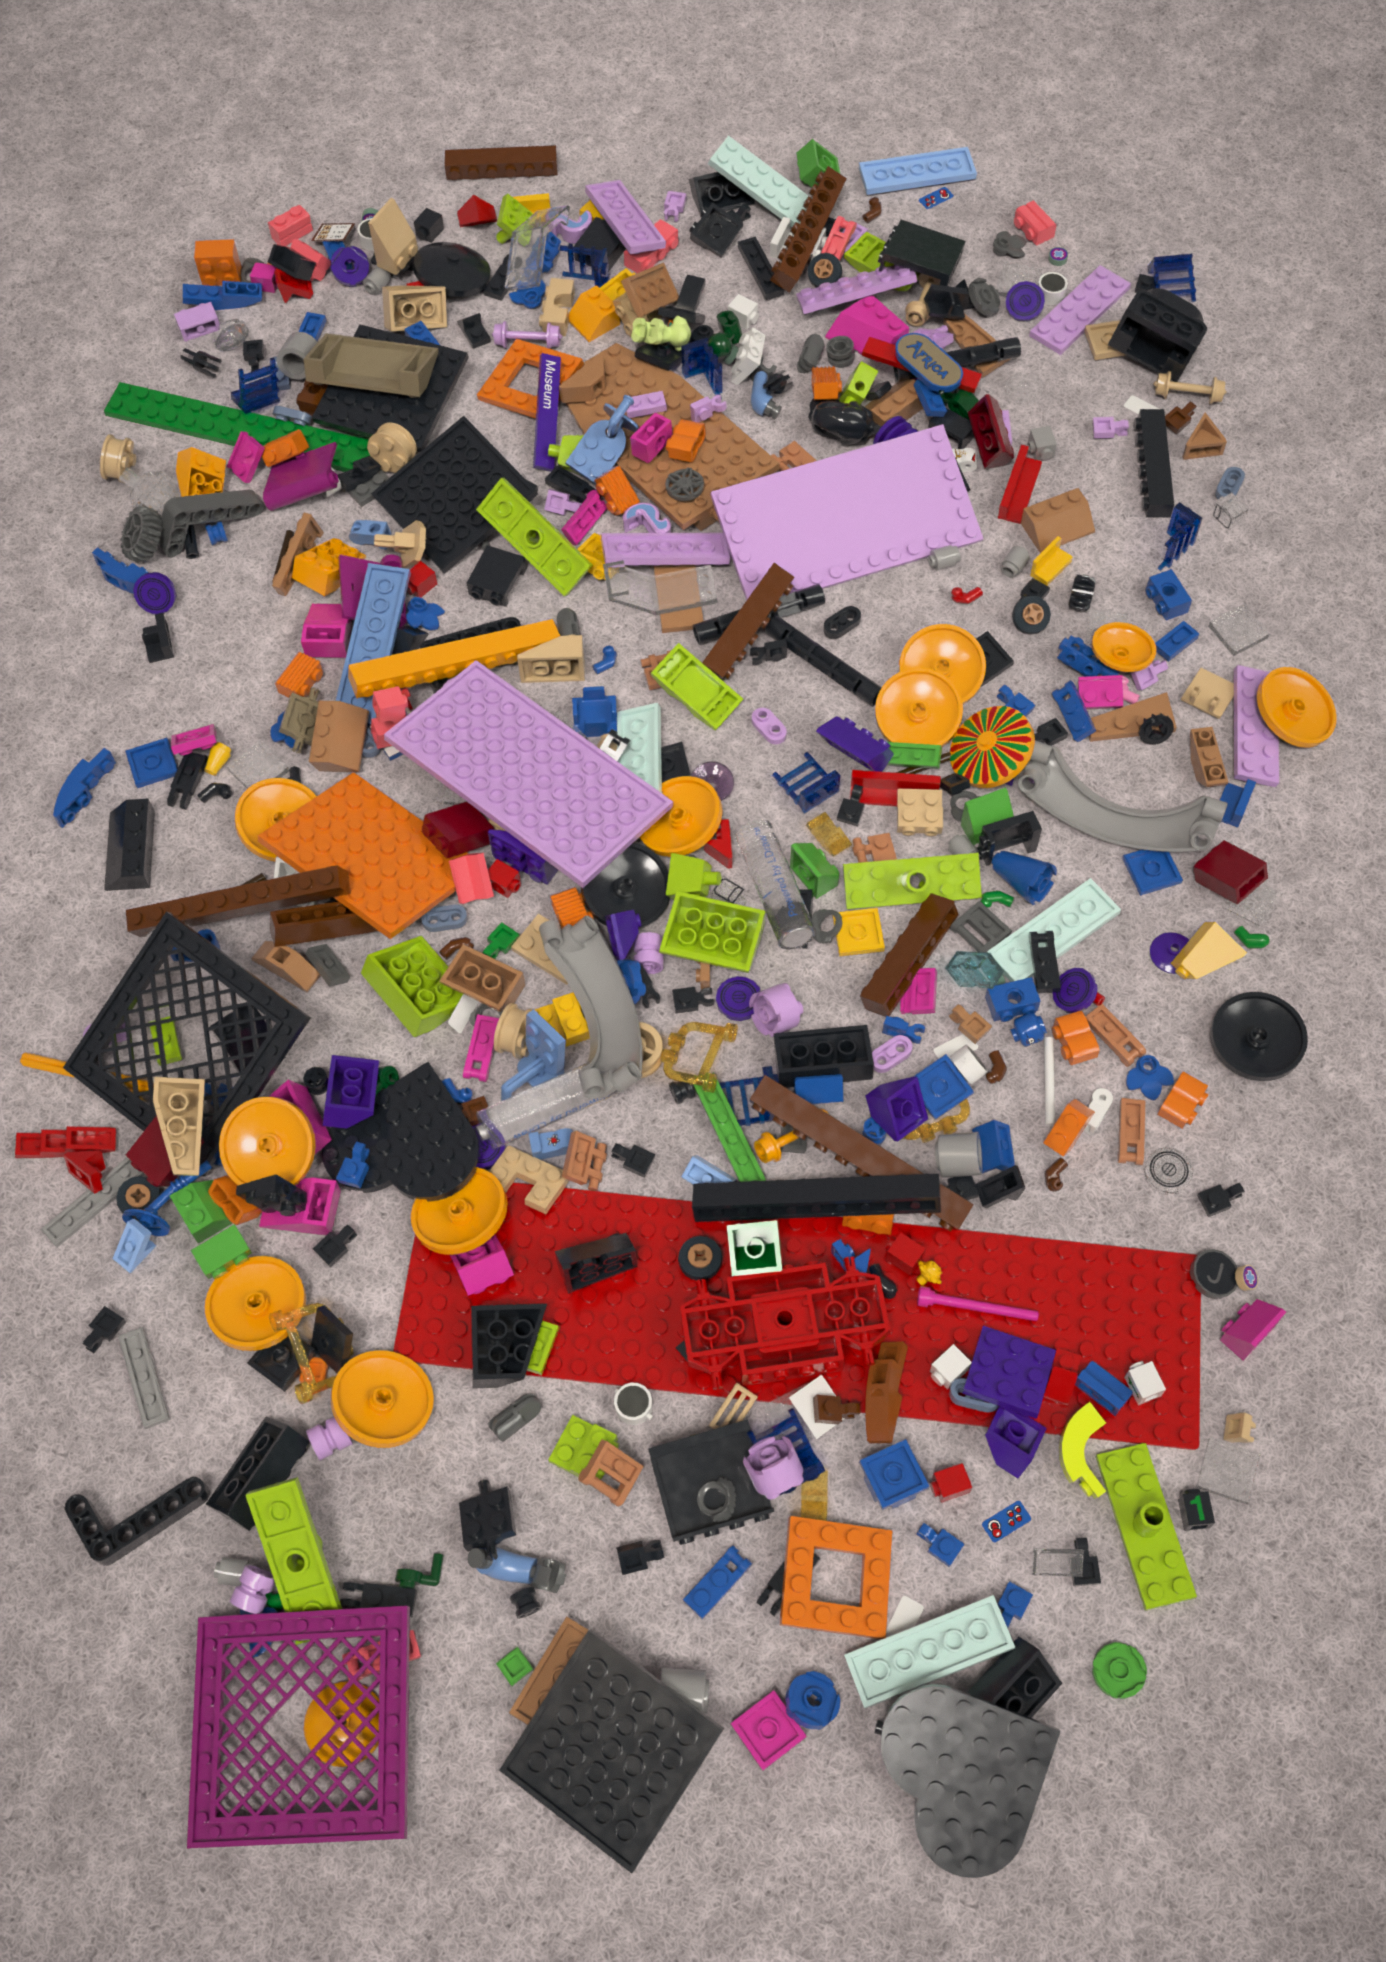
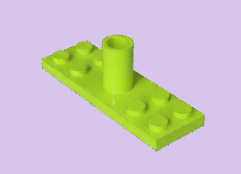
[476,478,593,596]
[842,853,982,909]
[1095,1443,1197,1611]
[246,1477,342,1645]

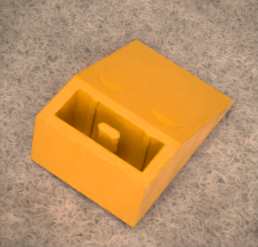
[176,447,226,497]
[292,538,366,596]

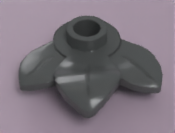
[993,231,1027,257]

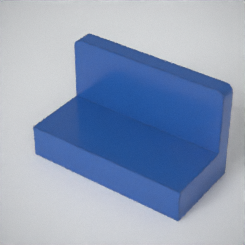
[1220,779,1256,828]
[794,1074,844,1104]
[972,1120,1015,1174]
[1075,1361,1133,1416]

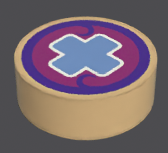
[1235,1265,1258,1291]

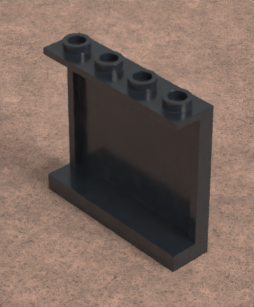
[878,219,966,286]
[648,1419,774,1545]

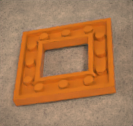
[477,339,584,419]
[780,1516,892,1639]

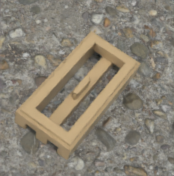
[709,1383,758,1429]

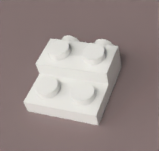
[731,327,765,385]

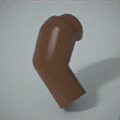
[862,197,882,223]
[439,937,474,960]
[986,1050,1007,1084]
[1044,1157,1068,1192]

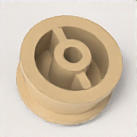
[367,423,417,473]
[100,434,136,483]
[494,1003,533,1059]
[639,1022,663,1078]

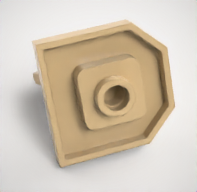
[374,520,426,569]

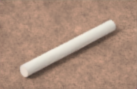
[1044,1037,1055,1127]

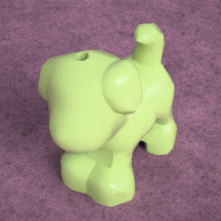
[631,316,691,351]

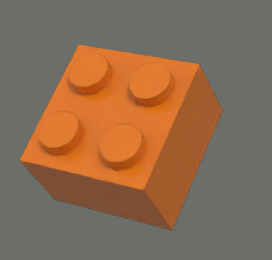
[194,239,242,286]

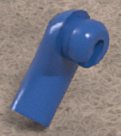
[592,645,617,675]
[442,1078,473,1103]

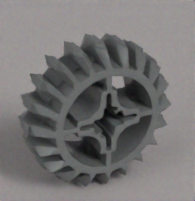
[120,506,163,563]

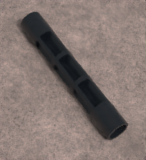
[893,337,1021,382]
[692,584,825,645]
[765,616,882,707]

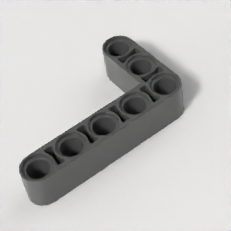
[159,489,264,558]

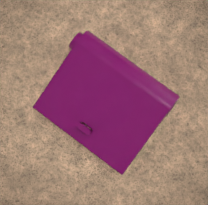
[263,442,339,511]
[339,554,407,627]

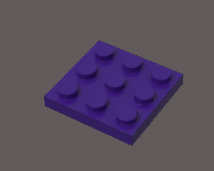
[963,1326,1056,1419]

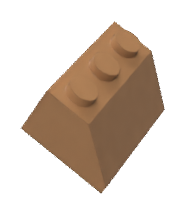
[864,379,923,426]
[1021,488,1095,554]
[309,701,369,772]
[440,944,526,1012]

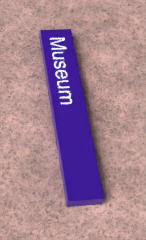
[533,353,561,472]

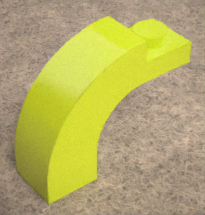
[1059,1402,1106,1499]

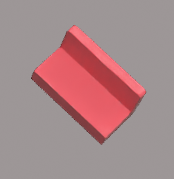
[449,853,494,904]

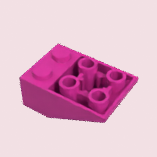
[301,603,352,658]
[259,1178,341,1235]

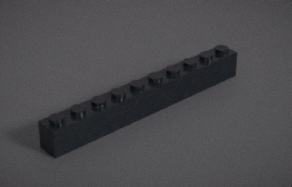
[692,1173,941,1222]

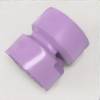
[634,932,664,974]
[306,1417,353,1460]
[230,1565,275,1614]

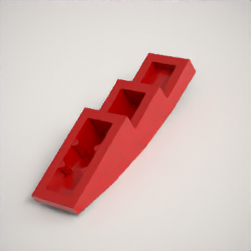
[15,1126,116,1158]

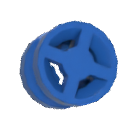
[205,521,228,546]
[862,1117,886,1145]

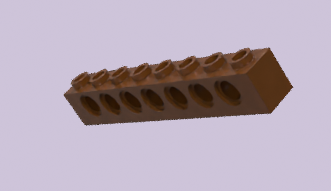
[770,166,847,293]

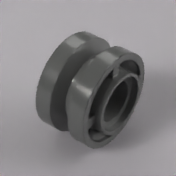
[826,336,855,368]

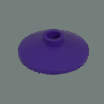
[1150,932,1189,974]

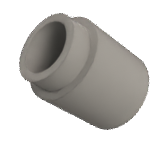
[363,267,391,295]
[928,545,961,571]
[1001,546,1030,578]
[948,835,981,859]
[214,1557,255,1586]

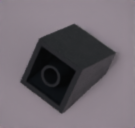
[210,1006,286,1072]

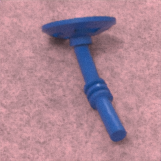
[122,1160,212,1236]

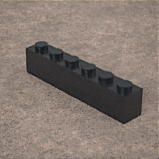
[1134,409,1174,518]

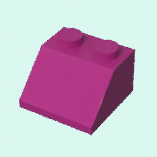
[450,1234,514,1296]
[1220,1299,1286,1361]

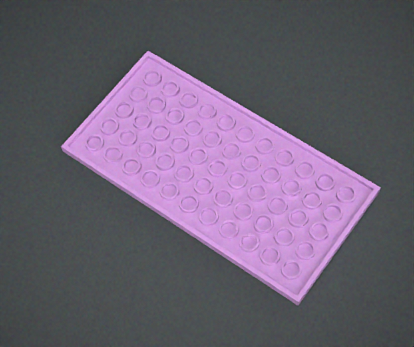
[710,424,983,601]
[384,661,673,888]

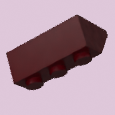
[968,394,1014,469]

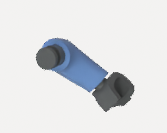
[750,356,782,420]
[467,1547,566,1593]

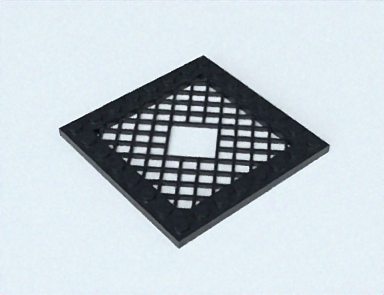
[63,912,311,1177]

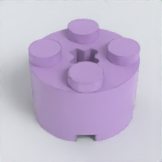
[749,983,803,1037]
[743,1436,804,1499]

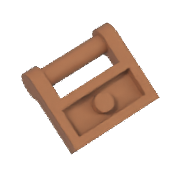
[578,1439,644,1507]

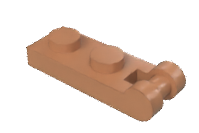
[1085,1004,1146,1067]
[1118,1098,1146,1165]

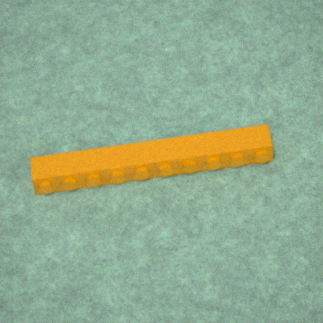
[348,619,560,699]

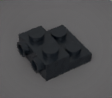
[689,202,743,258]
[236,1174,307,1216]

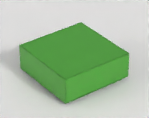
[496,1647,534,1687]

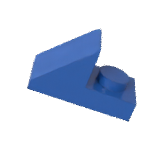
[831,1239,871,1273]

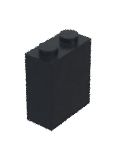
[573,217,626,273]

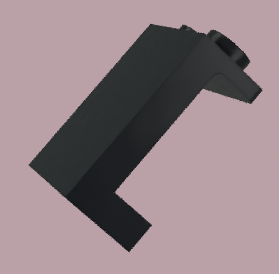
[466,545,527,607]
[977,811,1042,866]

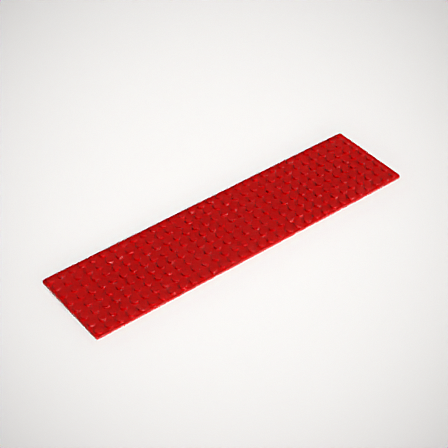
[393,1182,1201,1450]

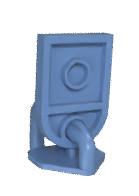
[565,395,639,485]
[501,1009,566,1110]

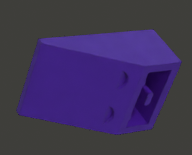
[488,830,558,885]

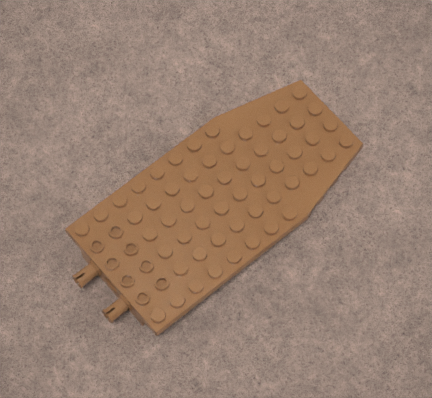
[566,343,780,531]

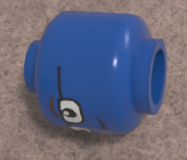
[1010,1013,1047,1047]

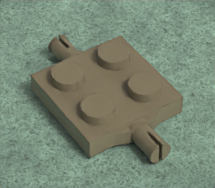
[279,687,320,753]

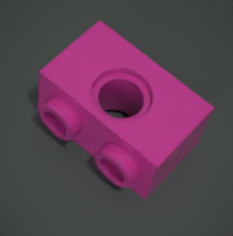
[630,413,673,463]

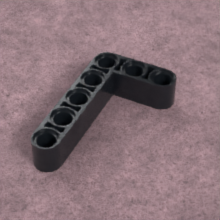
[420,617,521,694]
[65,1477,210,1566]

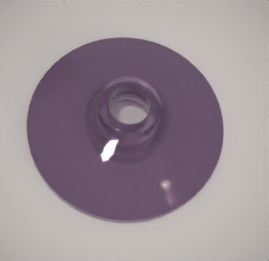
[691,761,734,801]

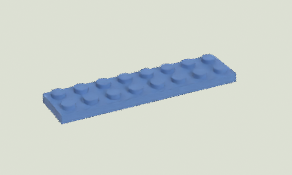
[336,563,411,726]

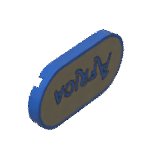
[895,333,963,392]

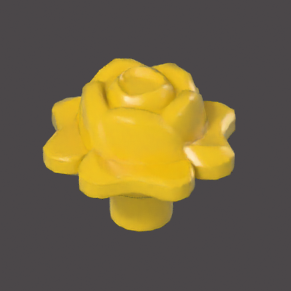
[917,1261,942,1286]

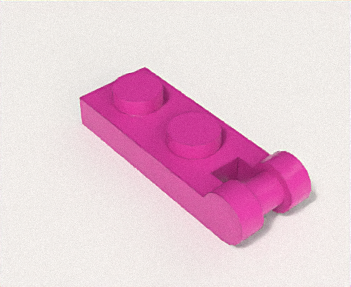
[561,490,607,545]
[463,1014,499,1082]

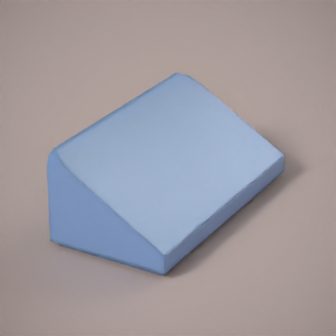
[681,1155,737,1184]

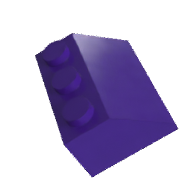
[816,716,894,772]
[323,1055,379,1129]

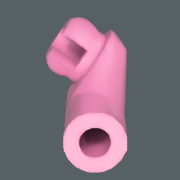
[1122,676,1140,704]

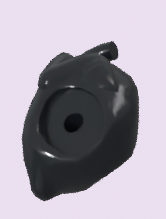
[808,400,882,446]

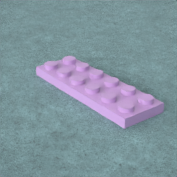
[585,180,666,254]
[796,264,917,314]
[1029,265,1131,355]
[601,533,730,566]
[1234,665,1279,787]

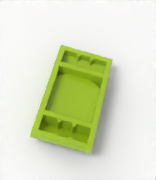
[844,232,920,291]
[650,643,743,731]

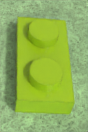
[149,1016,183,1066]
[527,1321,559,1375]

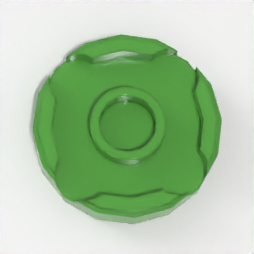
[1092,1642,1147,1699]

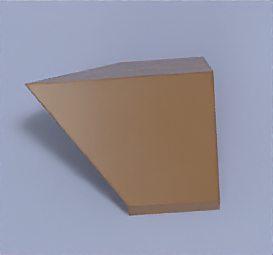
[1182,412,1227,460]

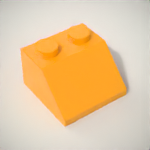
[568,285,620,342]

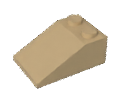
[368,198,418,275]
[382,286,447,331]
[517,635,585,683]

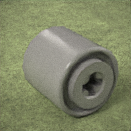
[277,332,317,380]
[935,1132,983,1178]
[661,1667,709,1713]

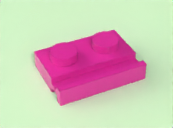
[226,431,265,483]
[1078,675,1123,709]
[900,968,937,1014]

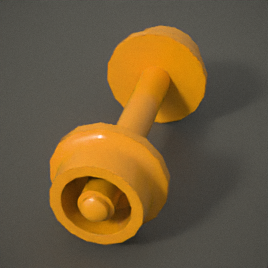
[754,1108,828,1163]

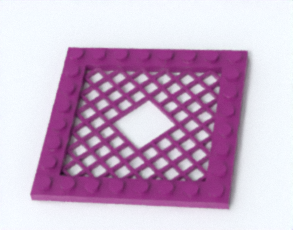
[187,1606,410,1849]

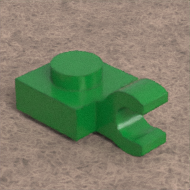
[482,922,520,959]

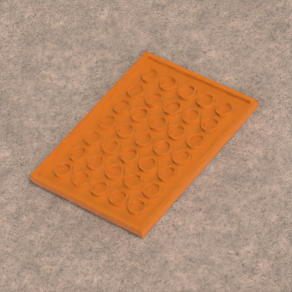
[258,772,468,940]

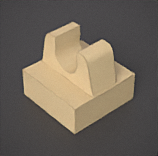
[1223,1412,1256,1443]

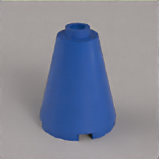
[992,851,1057,905]

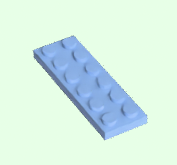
[859,147,977,195]

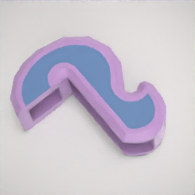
[546,210,592,244]
[623,502,671,533]

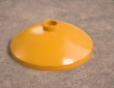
[1091,622,1156,672]
[304,1681,379,1767]

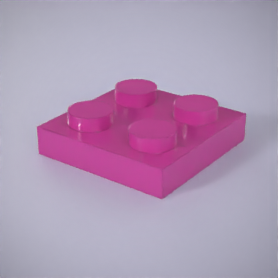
[171,724,217,755]
[730,1690,807,1771]

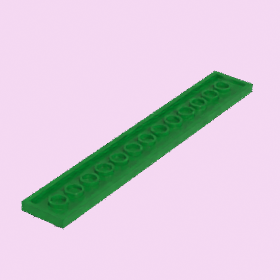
[104,382,370,472]

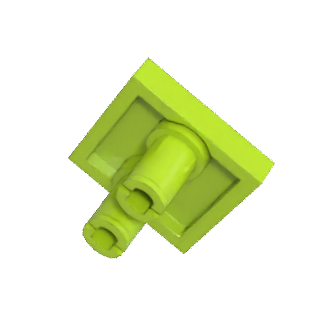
[496,193,536,247]

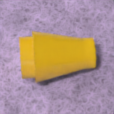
[204,742,231,776]

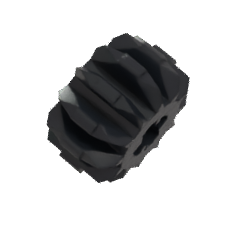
[1069,574,1096,611]

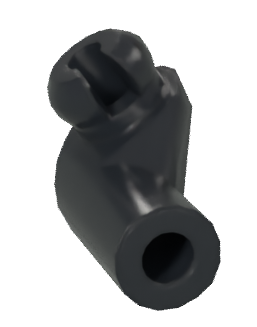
[197,783,232,803]
[869,1264,898,1299]

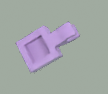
[690,395,727,422]
[1092,417,1129,438]
[544,489,582,515]
[1131,660,1168,690]

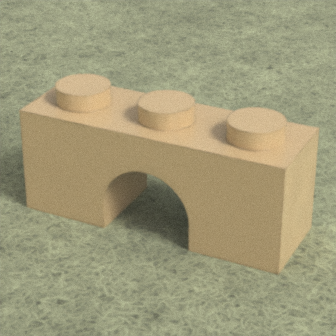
[539,278,575,337]

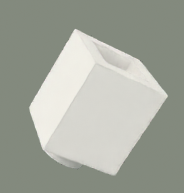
[728,294,759,329]
[930,1344,972,1389]
[1124,1361,1166,1405]

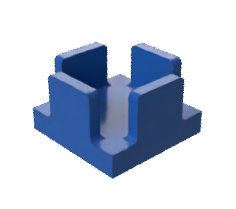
[572,686,617,738]
[859,1439,930,1510]

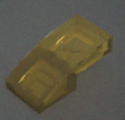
[806,812,852,857]
[801,1469,828,1521]

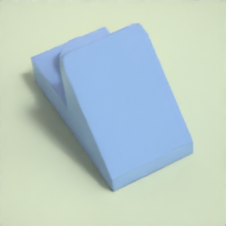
[112,1219,156,1273]

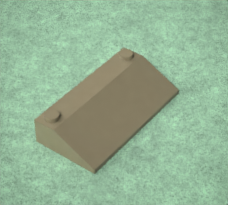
[304,333,439,398]

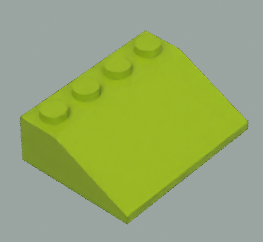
[659,891,766,973]
[361,936,463,1038]

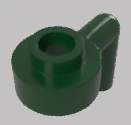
[375,1066,399,1096]
[395,1553,444,1589]

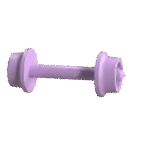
[491,321,563,349]

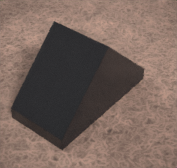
[392,625,429,655]

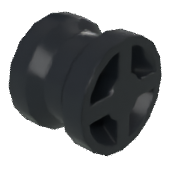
[303,1067,328,1095]
[668,1076,695,1104]
[510,1587,542,1619]

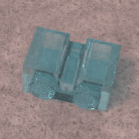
[945,951,1004,989]

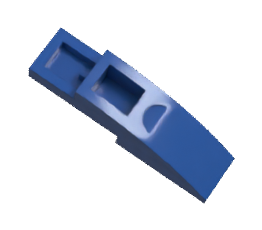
[183,281,262,310]
[92,547,149,594]
[53,748,116,828]

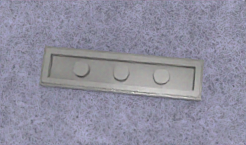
[118,1327,170,1429]

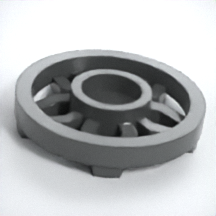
[665,467,704,501]

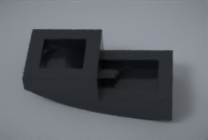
[676,274,706,312]
[338,456,381,492]

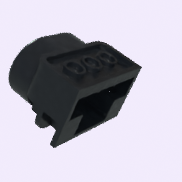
[1108,288,1207,382]

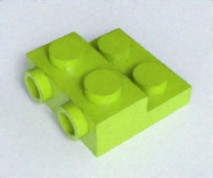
[548,1415,619,1479]

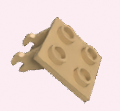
[1181,668,1234,719]

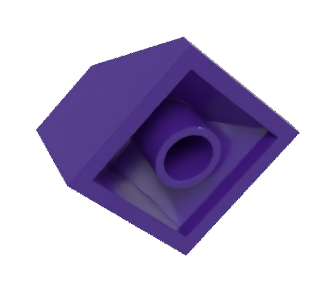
[605,910,641,961]
[865,1076,928,1142]
[985,1406,1047,1479]

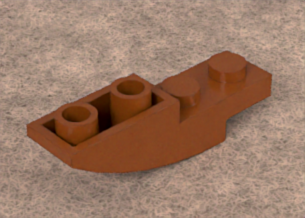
[865,1341,908,1444]

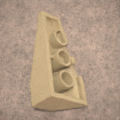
[153,1077,205,1176]

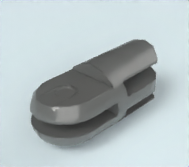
[797,334,824,374]
[557,608,580,636]
[488,1394,541,1442]

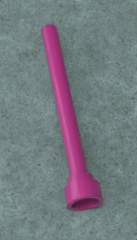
[917,1286,1039,1321]

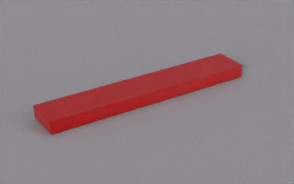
[862,336,982,394]

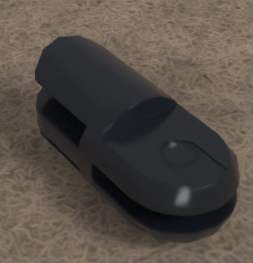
[180,348,222,378]
[763,370,793,395]

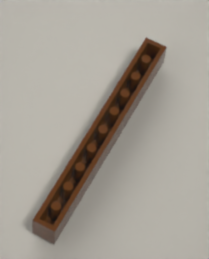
[126,865,351,937]
[750,1075,974,1232]

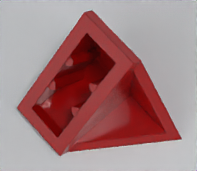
[457,194,497,227]

